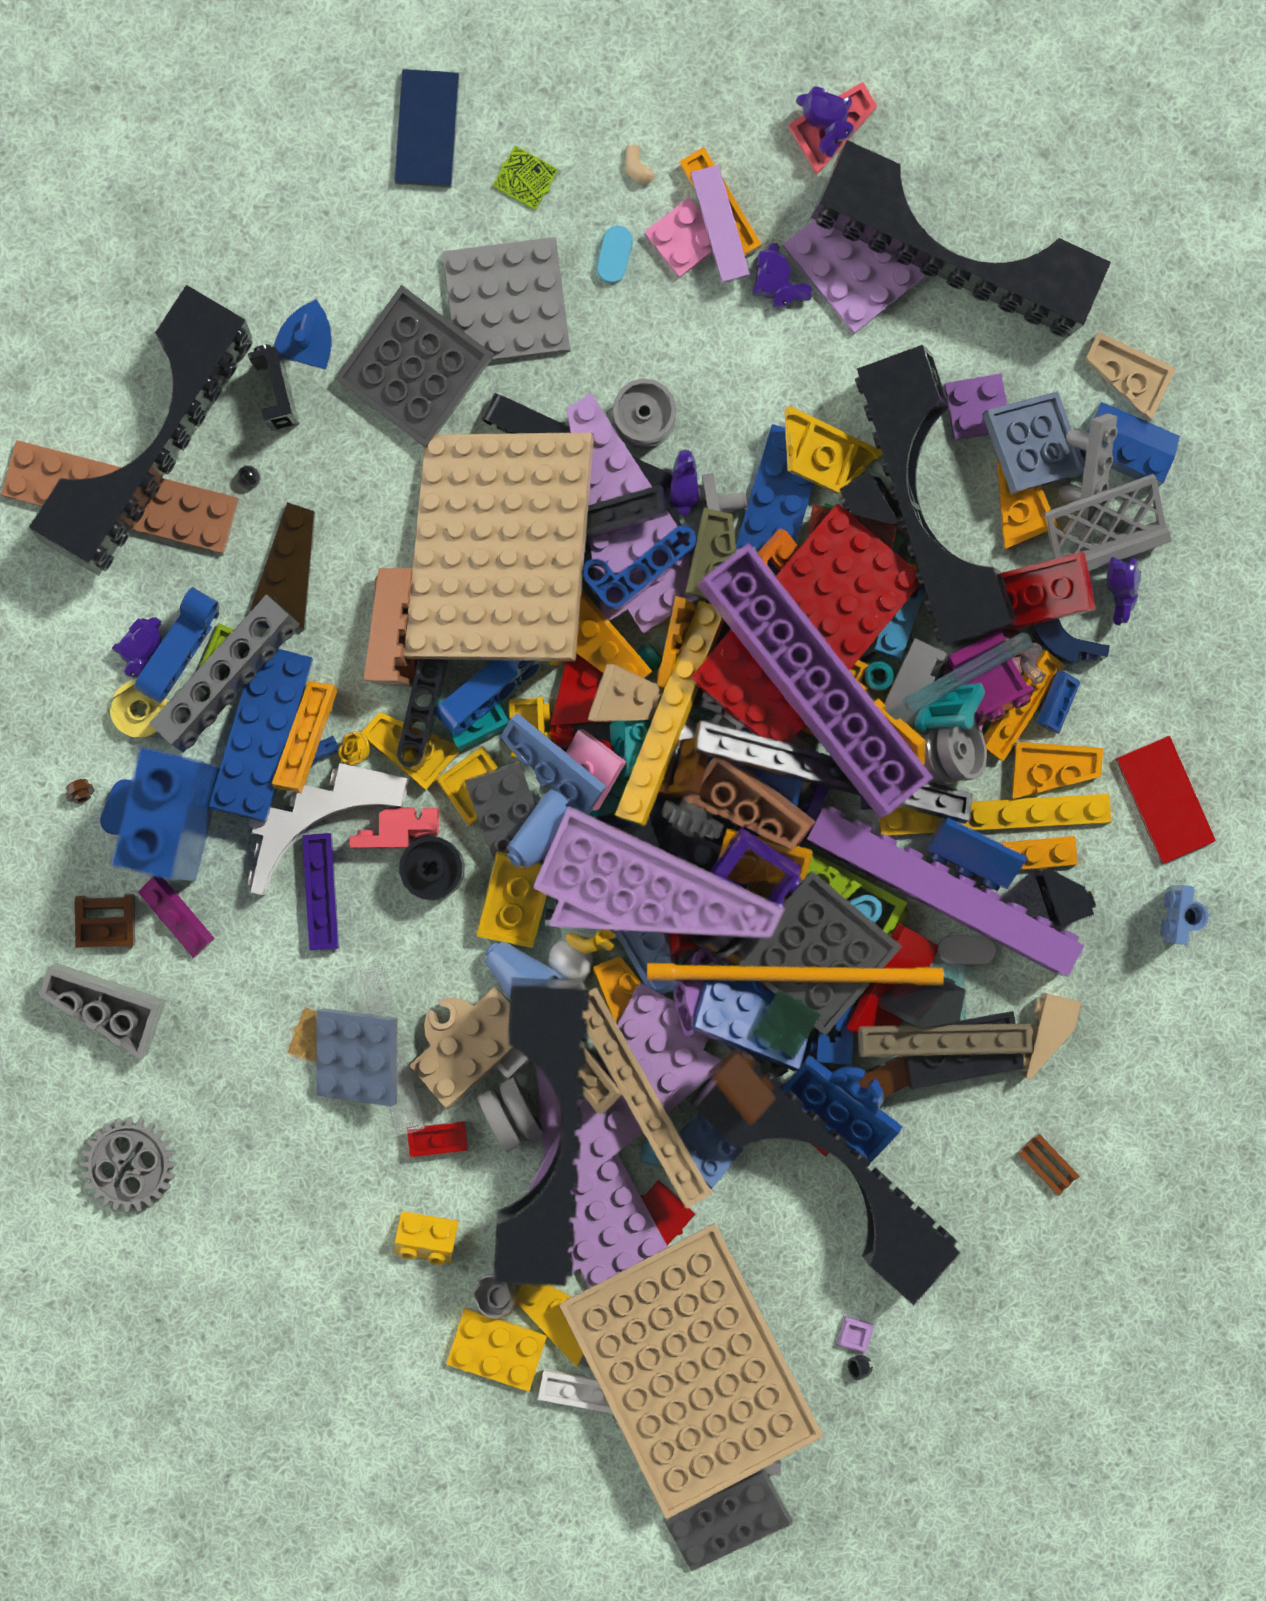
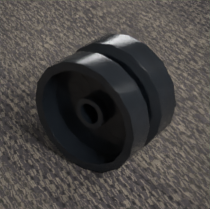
[399,836,465,900]
[691,934,761,966]

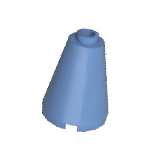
[507,790,577,868]
[485,942,565,1000]

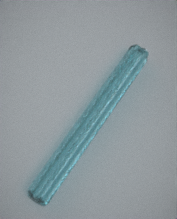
[903,633,1032,713]

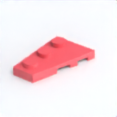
[788,82,877,176]

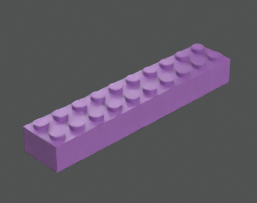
[697,543,933,818]
[806,806,1084,977]

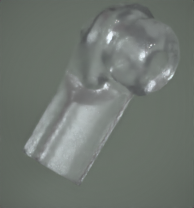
[1019,642,1046,684]

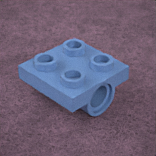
[1160,885,1209,945]
[679,1113,743,1190]

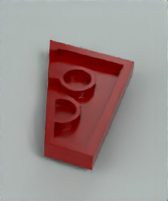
[550,653,608,728]

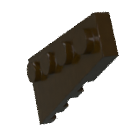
[250,502,315,629]

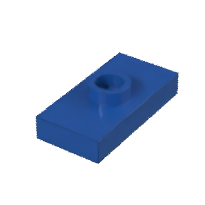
[1036,670,1081,734]

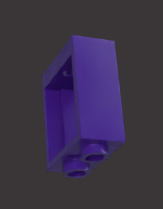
[709,828,801,907]

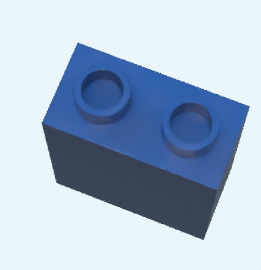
[112,747,220,881]

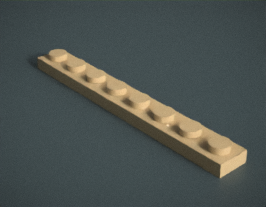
[583,987,712,1209]

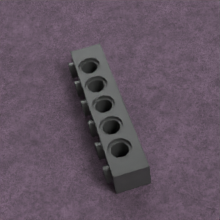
[149,594,300,753]

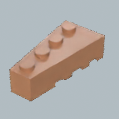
[682,757,816,850]

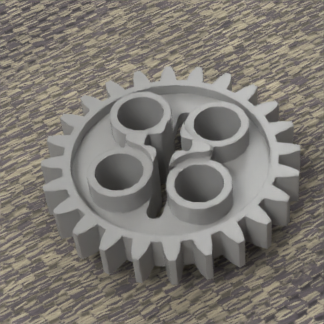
[80,1116,177,1212]

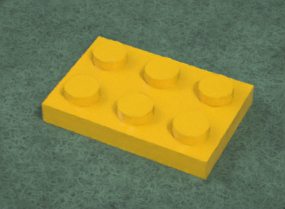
[476,852,547,948]
[446,1307,547,1392]

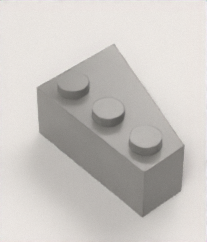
[880,638,947,729]

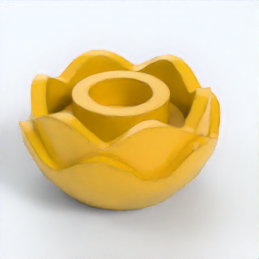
[338,731,370,766]

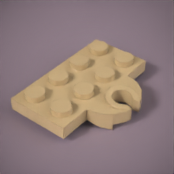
[409,987,515,1109]

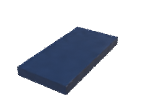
[394,69,460,187]

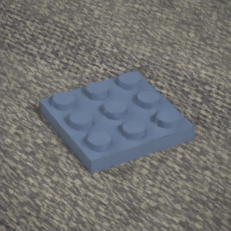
[982,391,1085,495]
[317,1008,397,1107]

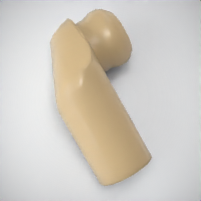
[625,145,655,184]

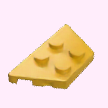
[784,406,883,494]

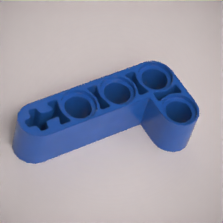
[583,526,696,611]
[134,587,219,704]
[434,660,539,736]

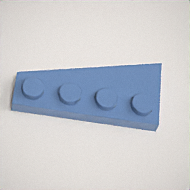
[501,713,607,816]
[614,930,679,995]

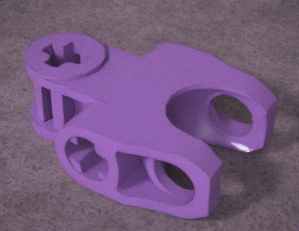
[674,949,734,1037]

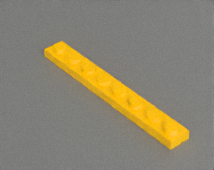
[615,601,725,827]
[879,794,1111,836]

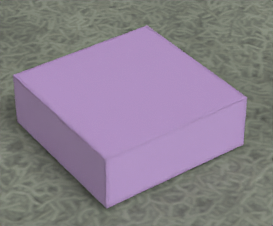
[837,1316,874,1353]

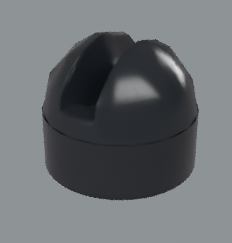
[237,466,260,489]
[848,1355,873,1381]

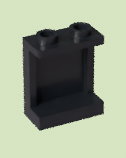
[248,344,299,431]

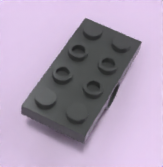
[465,761,536,861]
[663,1469,793,1571]

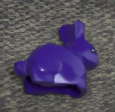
[796,86,854,157]
[752,243,812,309]
[670,449,698,516]
[1106,557,1141,626]
[112,617,161,678]

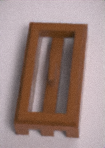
[1018,1133,1080,1196]

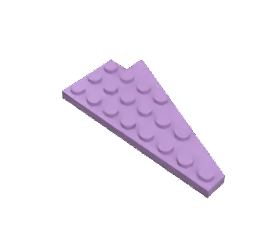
[567,393,700,635]
[533,807,785,937]
[528,983,721,1190]
[536,1065,668,1287]

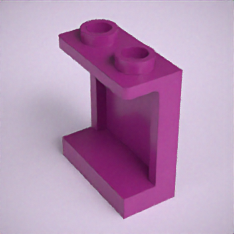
[946,630,1035,723]

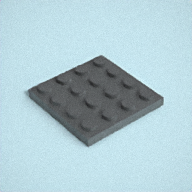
[335,285,494,448]
[739,870,902,1035]

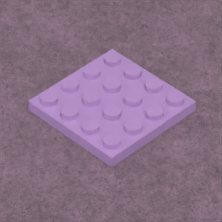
[782,219,927,334]

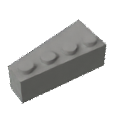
[39,963,166,1060]

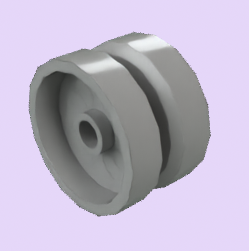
[613,378,676,449]
[918,722,987,786]
[478,1077,544,1152]

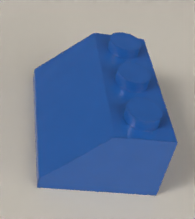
[1080,402,1180,487]
[926,818,1027,891]

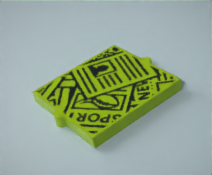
[492,145,559,210]

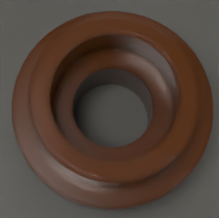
[65,779,95,804]

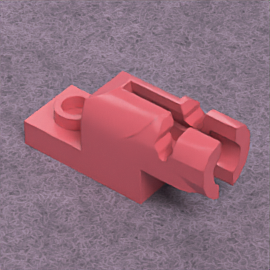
[350,807,439,849]

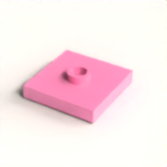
[565,729,626,810]

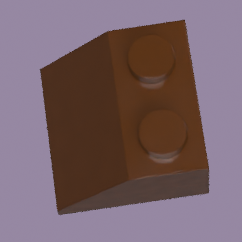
[708,1049,776,1125]

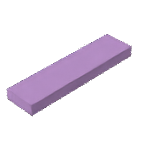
[691,165,750,284]

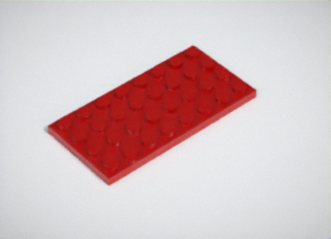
[689,503,920,744]

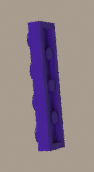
[302,833,339,950]

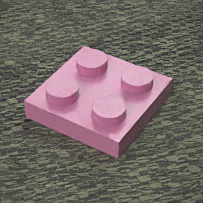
[644,198,713,279]

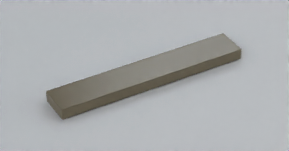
[858,1024,1033,1057]

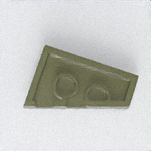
[685,508,736,599]

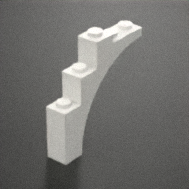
[248,763,409,895]

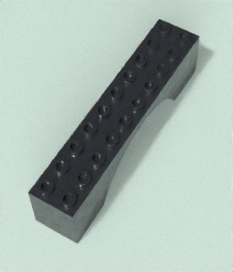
[811,140,1111,337]
[28,285,253,576]
[855,344,1018,648]
[494,977,590,1286]
[690,1052,961,1305]

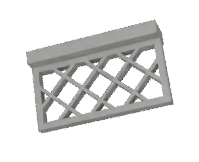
[1044,474,1172,571]

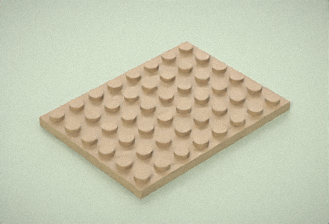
[404,433,594,661]
[559,1223,823,1519]

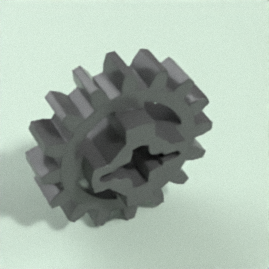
[661,799,725,839]

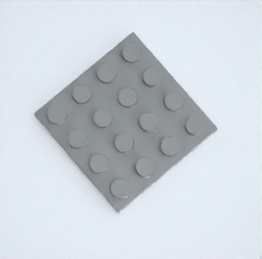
[443,237,570,361]

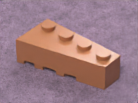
[364,568,417,686]

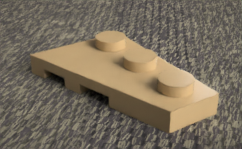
[1084,332,1176,422]
[588,663,665,721]

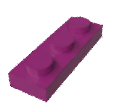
[138,876,215,958]

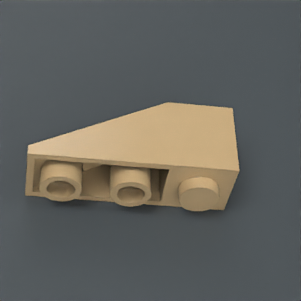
[1020,992,1081,1079]

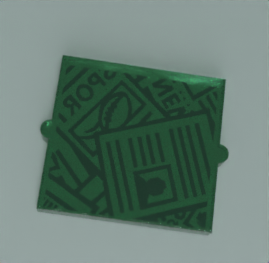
[753,989,820,1059]

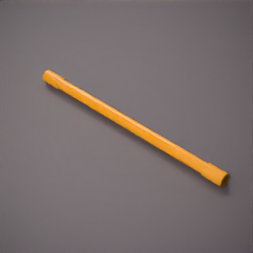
[647,963,944,986]

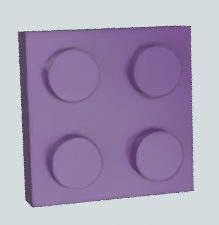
[944,373,1007,441]

